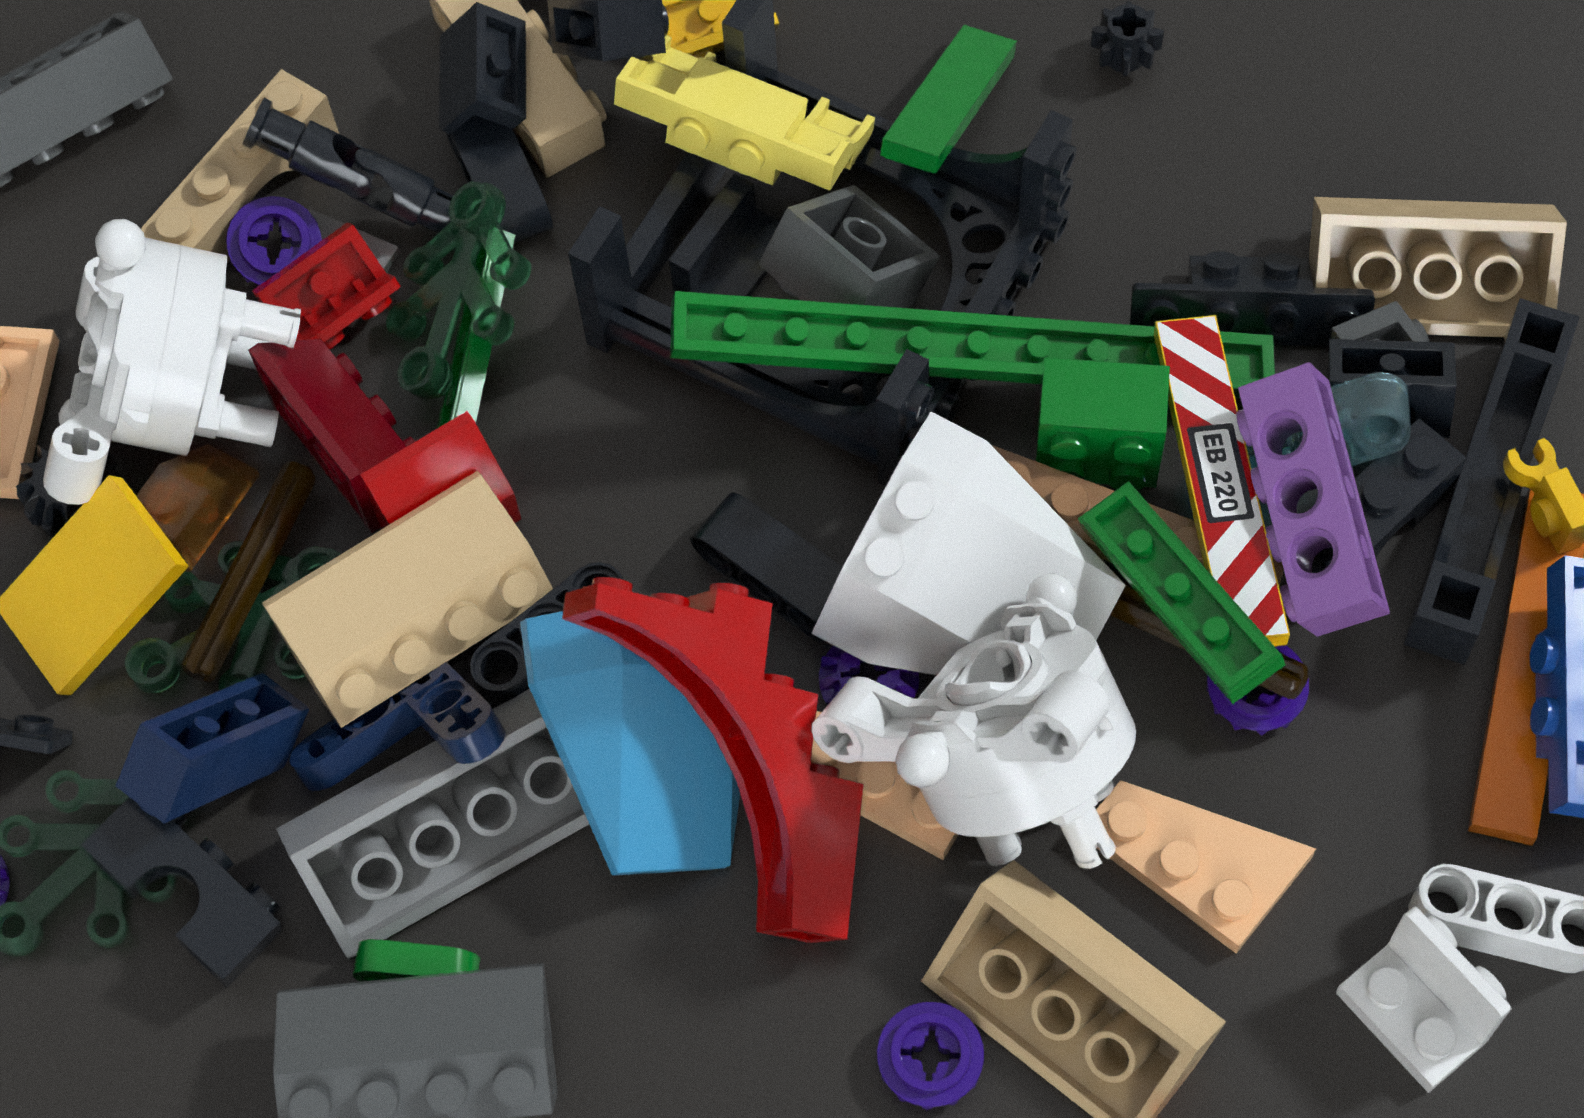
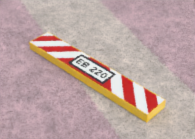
[1154,315,1290,647]

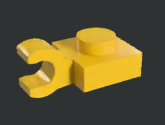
[1503,438,1584,555]

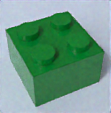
[1036,357,1170,490]

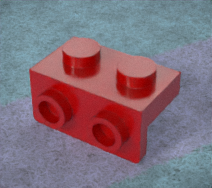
[252,222,401,350]

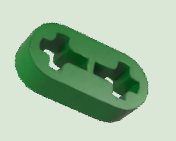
[353,939,480,982]

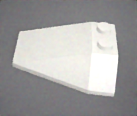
[812,412,1126,676]

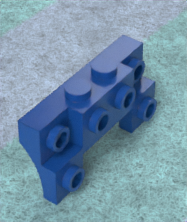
[1530,555,1584,818]

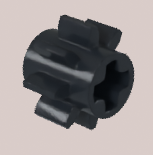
[1091,1,1164,76]

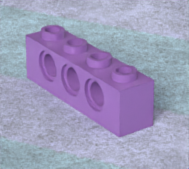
[1236,362,1390,637]

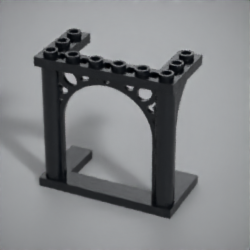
[568,0,1077,487]

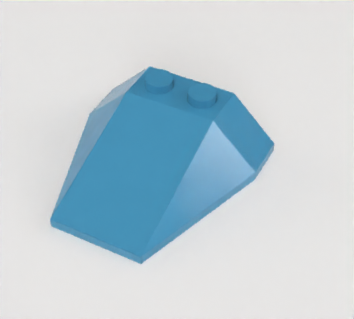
[520,611,740,876]

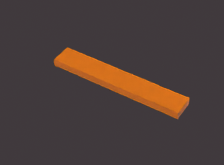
[1468,489,1584,846]

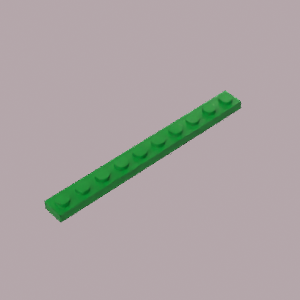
[670,291,1275,398]

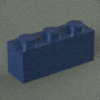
[116,673,310,823]

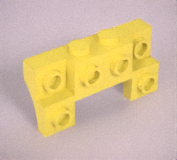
[614,35,875,191]

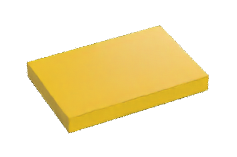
[0,475,189,695]

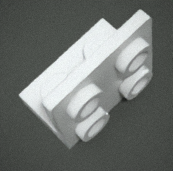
[1336,906,1511,1093]

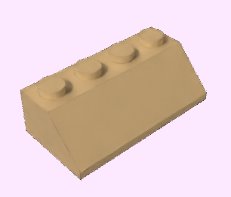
[1309,197,1567,337]
[262,471,553,728]
[921,860,1226,1118]

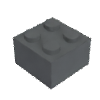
[758,185,940,308]

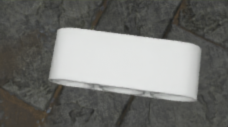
[1408,864,1584,973]

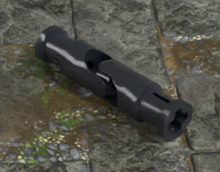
[243,98,480,248]

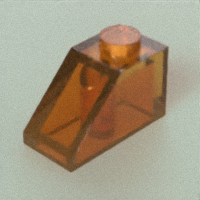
[136,444,259,571]

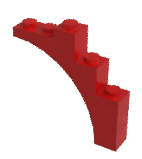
[562,577,864,943]

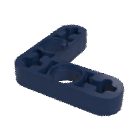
[289,662,506,791]

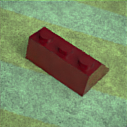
[248,339,415,533]

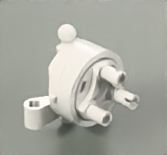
[43,219,301,505]
[811,573,1136,868]

